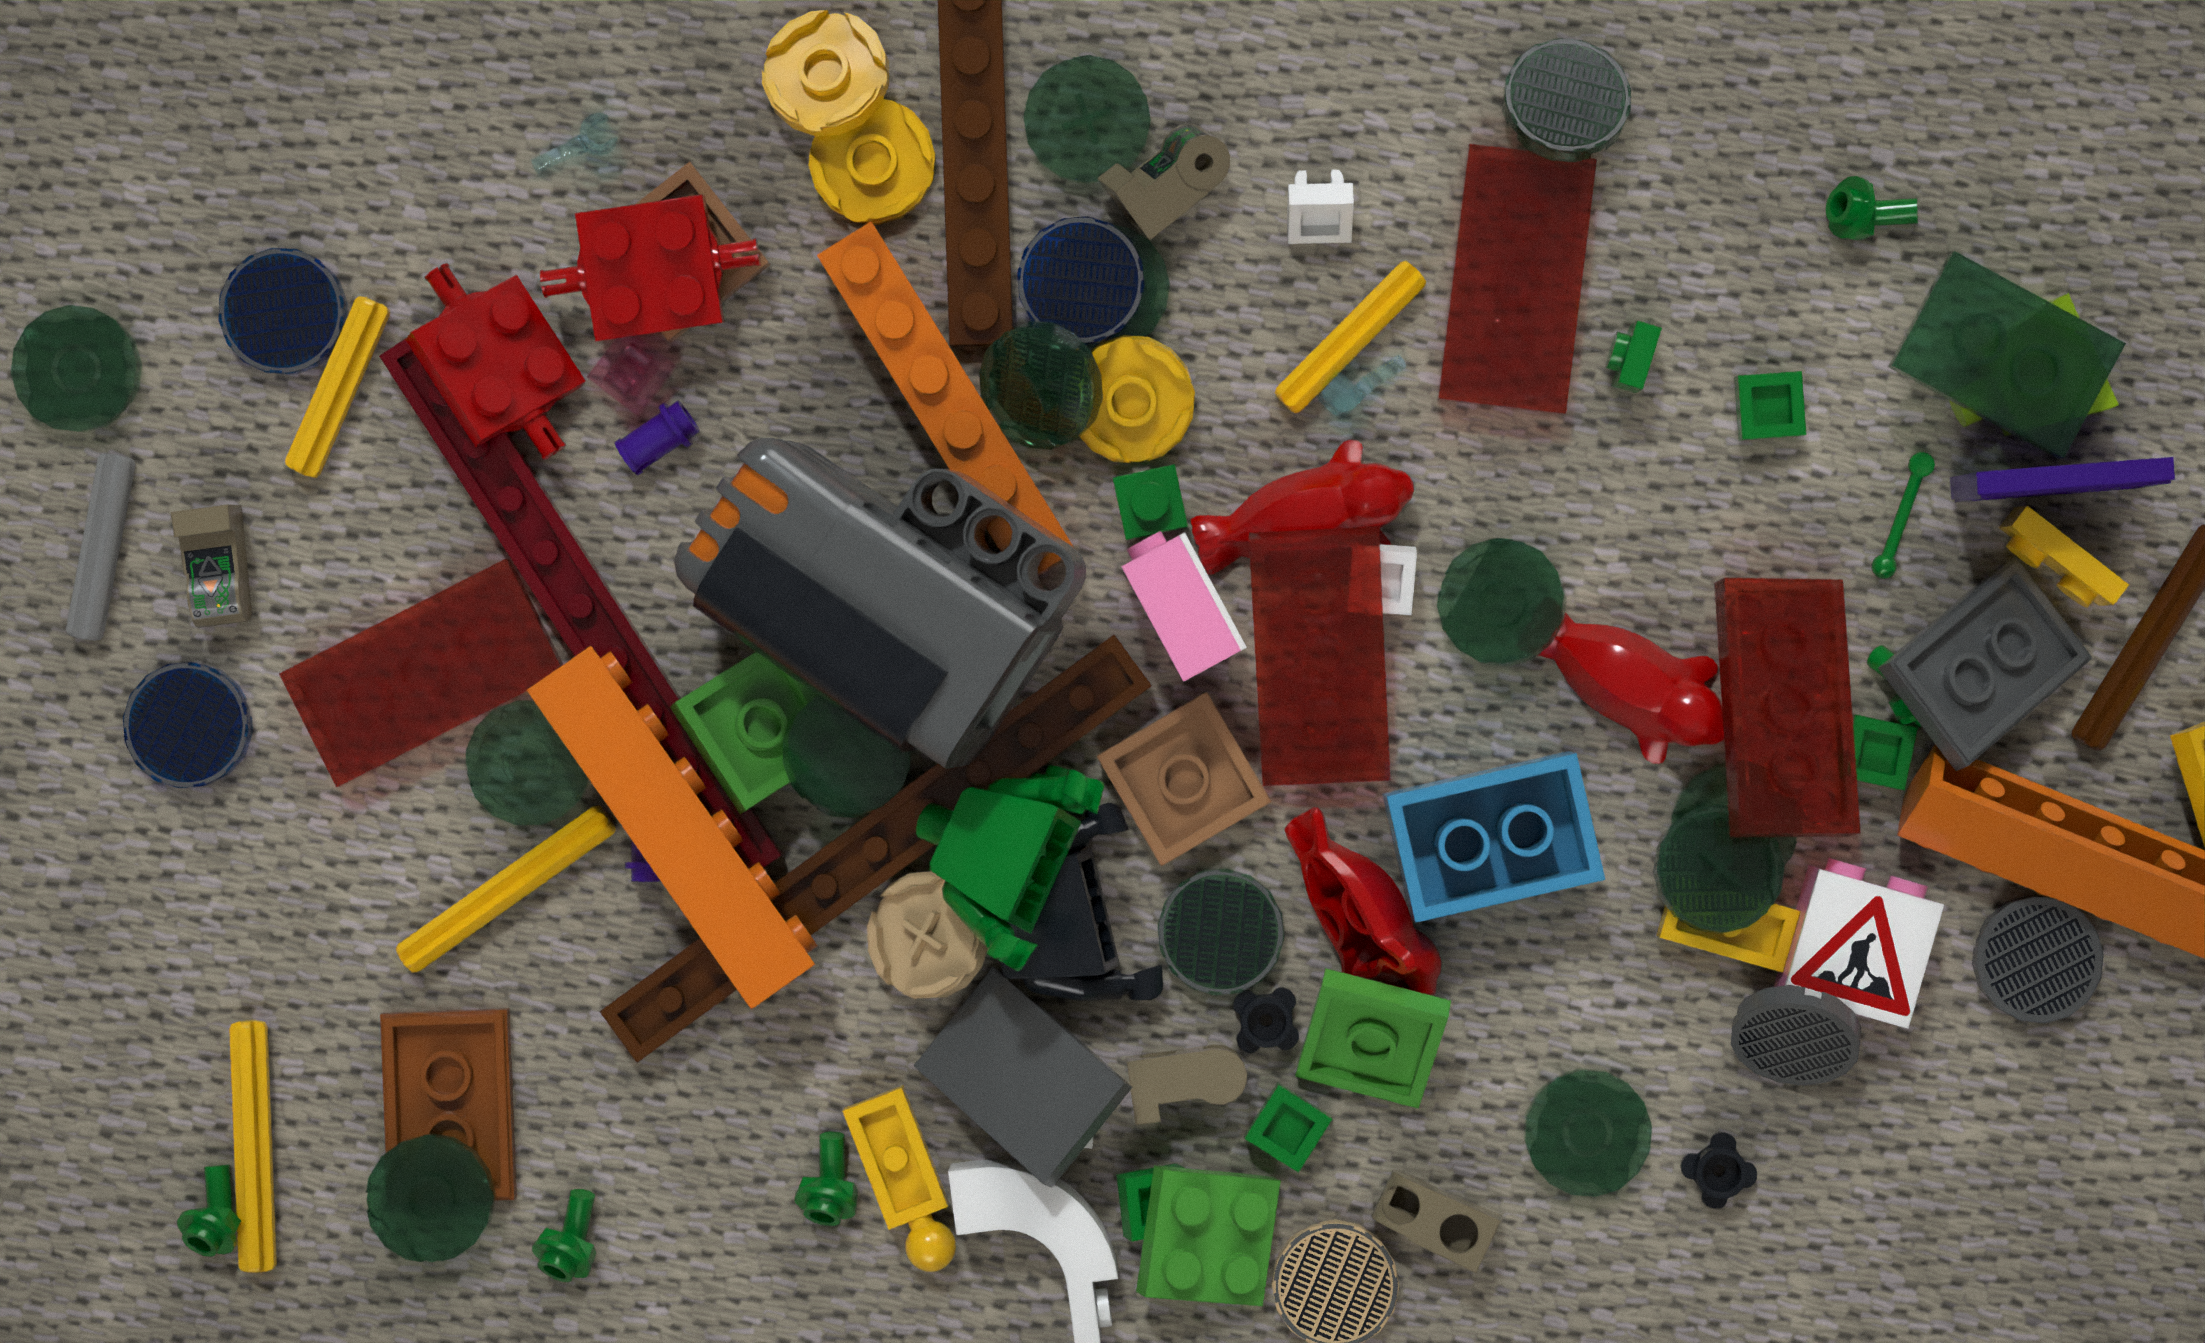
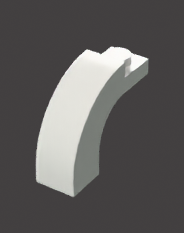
[948,1159,1118,1343]

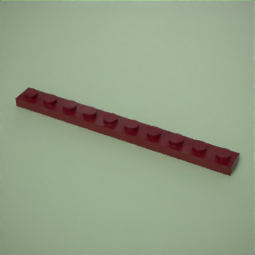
[379,338,783,869]

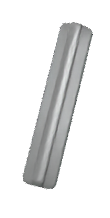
[66,453,135,641]

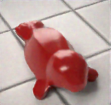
[1190,440,1414,575]
[1517,597,1729,764]
[1284,807,1442,996]

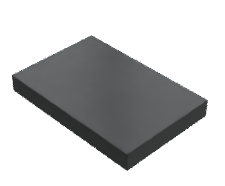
[1878,556,2092,771]
[914,967,1133,1188]

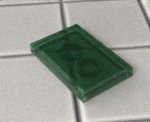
[1888,251,2126,459]

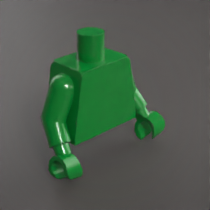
[916,770,1104,971]

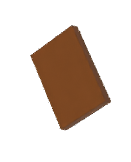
[380,1008,517,1205]

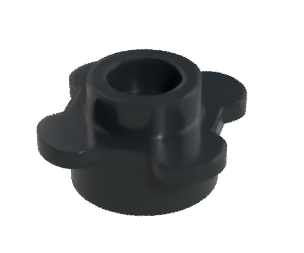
[1233,987,1299,1053]
[1680,1132,1757,1209]

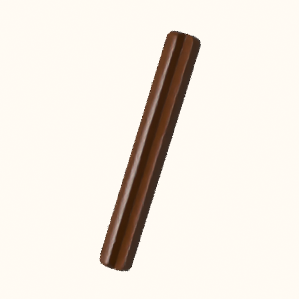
[2072,524,2205,751]

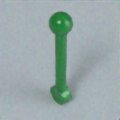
[1871,452,1935,579]

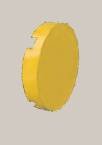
[762,10,889,136]
[808,99,936,225]
[1068,335,1195,463]

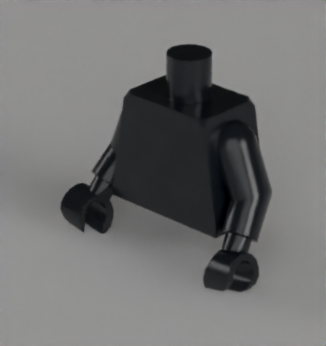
[986,803,1163,1001]

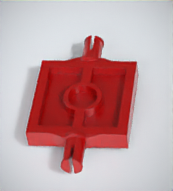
[540,194,761,342]
[406,263,586,460]

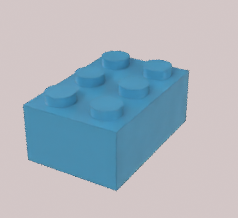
[1382,751,1605,923]

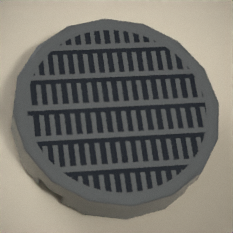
[1972,895,2104,1024]
[1731,985,1862,1086]

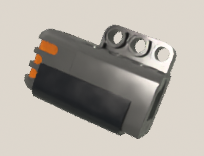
[674,438,1086,769]

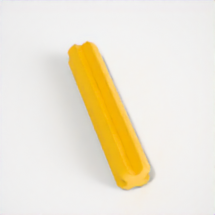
[1275,261,1426,413]
[285,296,390,478]

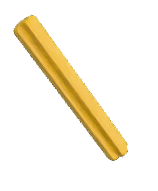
[395,806,616,973]
[229,1020,277,1273]

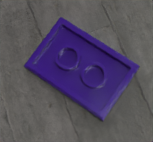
[1950,457,2175,503]

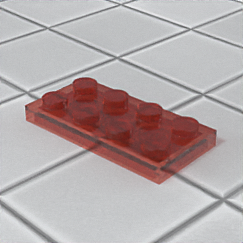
[1437,144,1597,415]
[1249,526,1391,786]
[279,558,564,788]
[1714,577,1861,837]

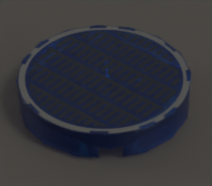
[1017,216,1145,346]
[218,248,348,375]
[123,662,253,788]

